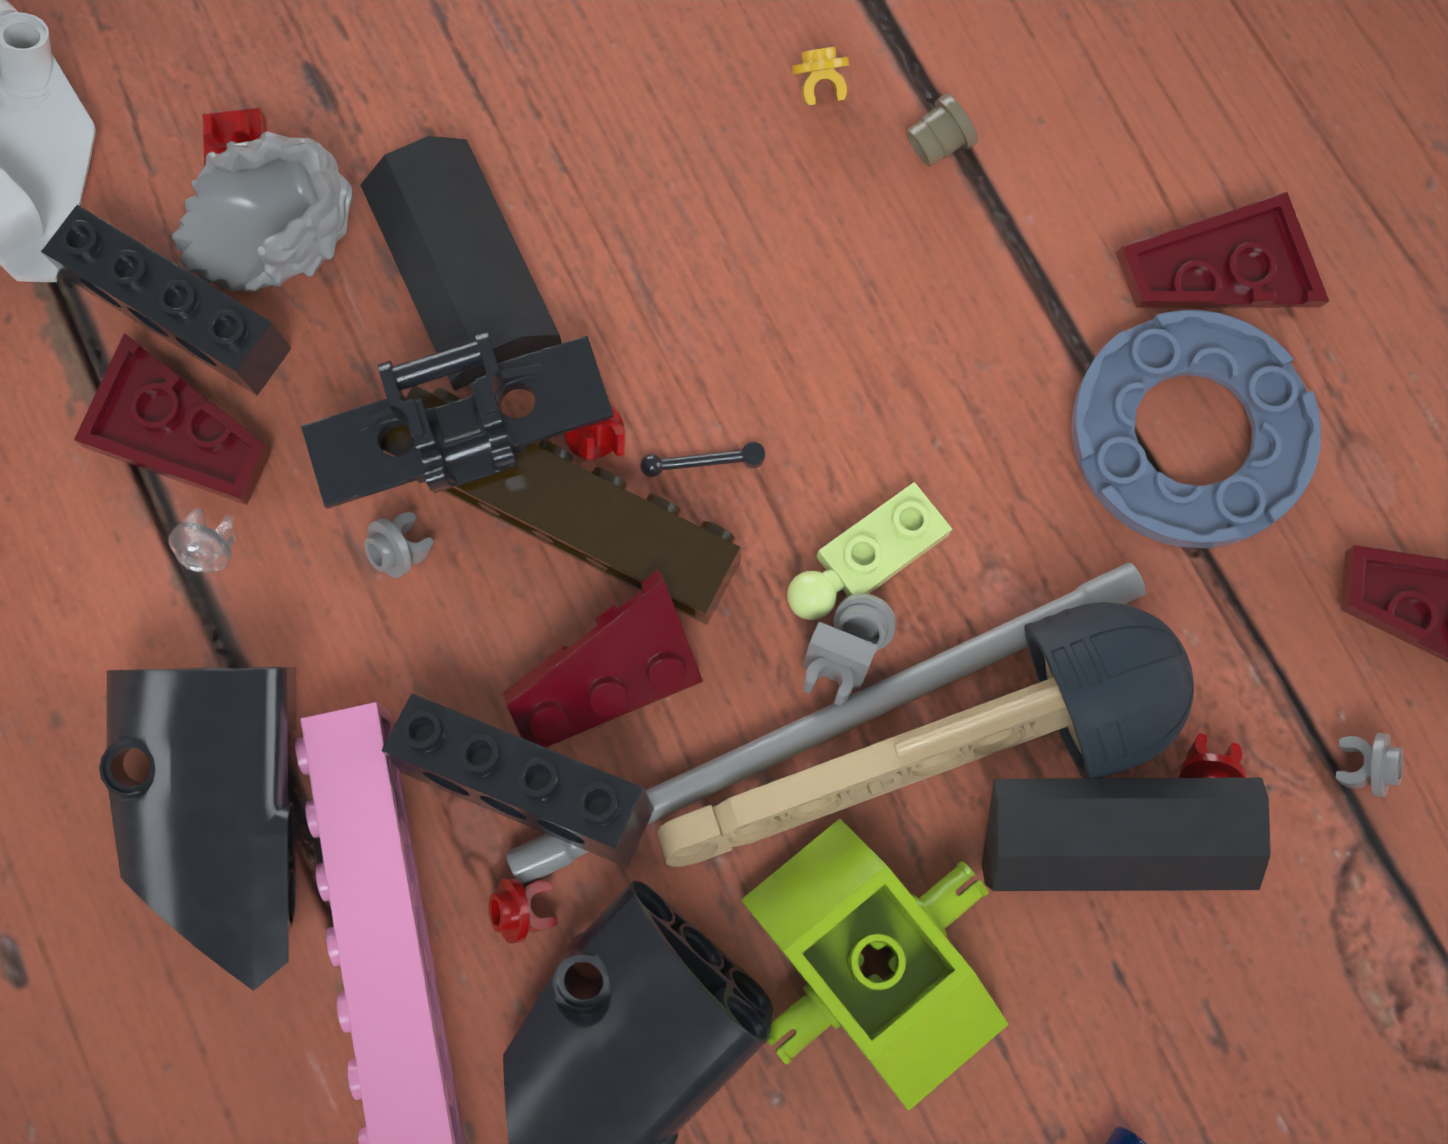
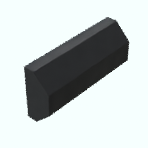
[360,136,562,391]
[982,777,1271,891]

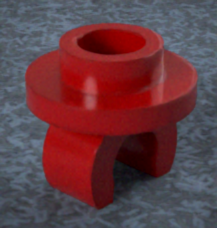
[564,405,625,460]
[1179,733,1246,778]
[489,877,558,944]

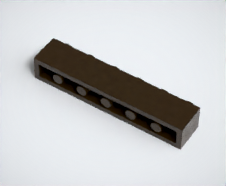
[382,386,741,625]

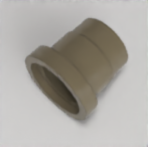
[906,93,978,167]

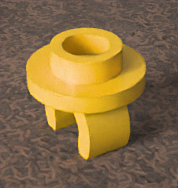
[792,47,850,106]

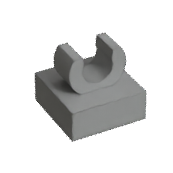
[802,622,878,706]

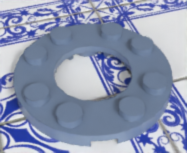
[1071,310,1321,548]

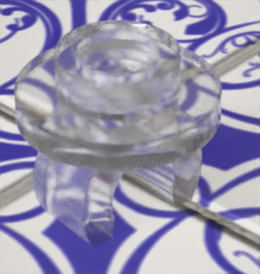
[169,508,236,572]

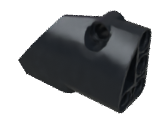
[99,667,296,991]
[503,880,773,1144]

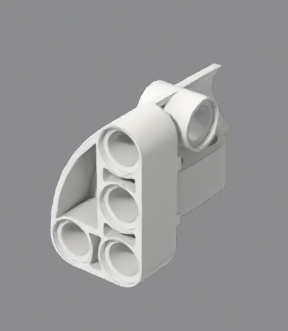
[0,0,96,282]

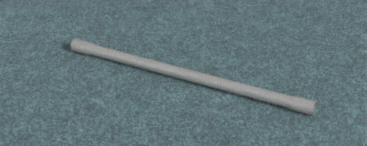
[505,562,1146,886]

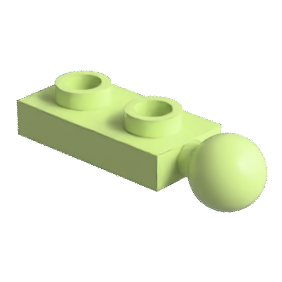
[787,482,952,620]

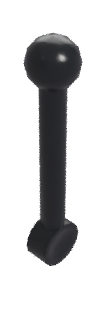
[640,442,765,477]

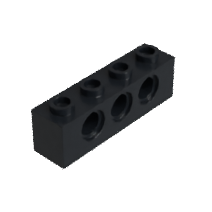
[41,205,291,396]
[381,693,654,868]

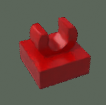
[202,108,267,166]

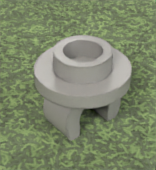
[364,512,434,578]
[1336,733,1403,798]

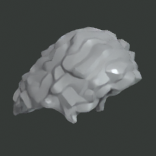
[171,131,353,293]

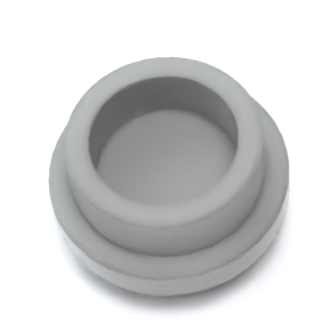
[833,594,896,652]

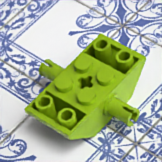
[741,818,1009,1111]

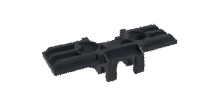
[301,330,614,509]

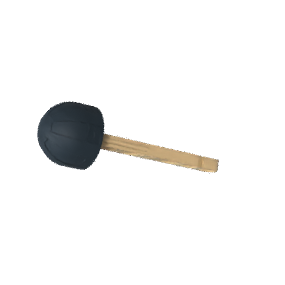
[657,602,1194,867]

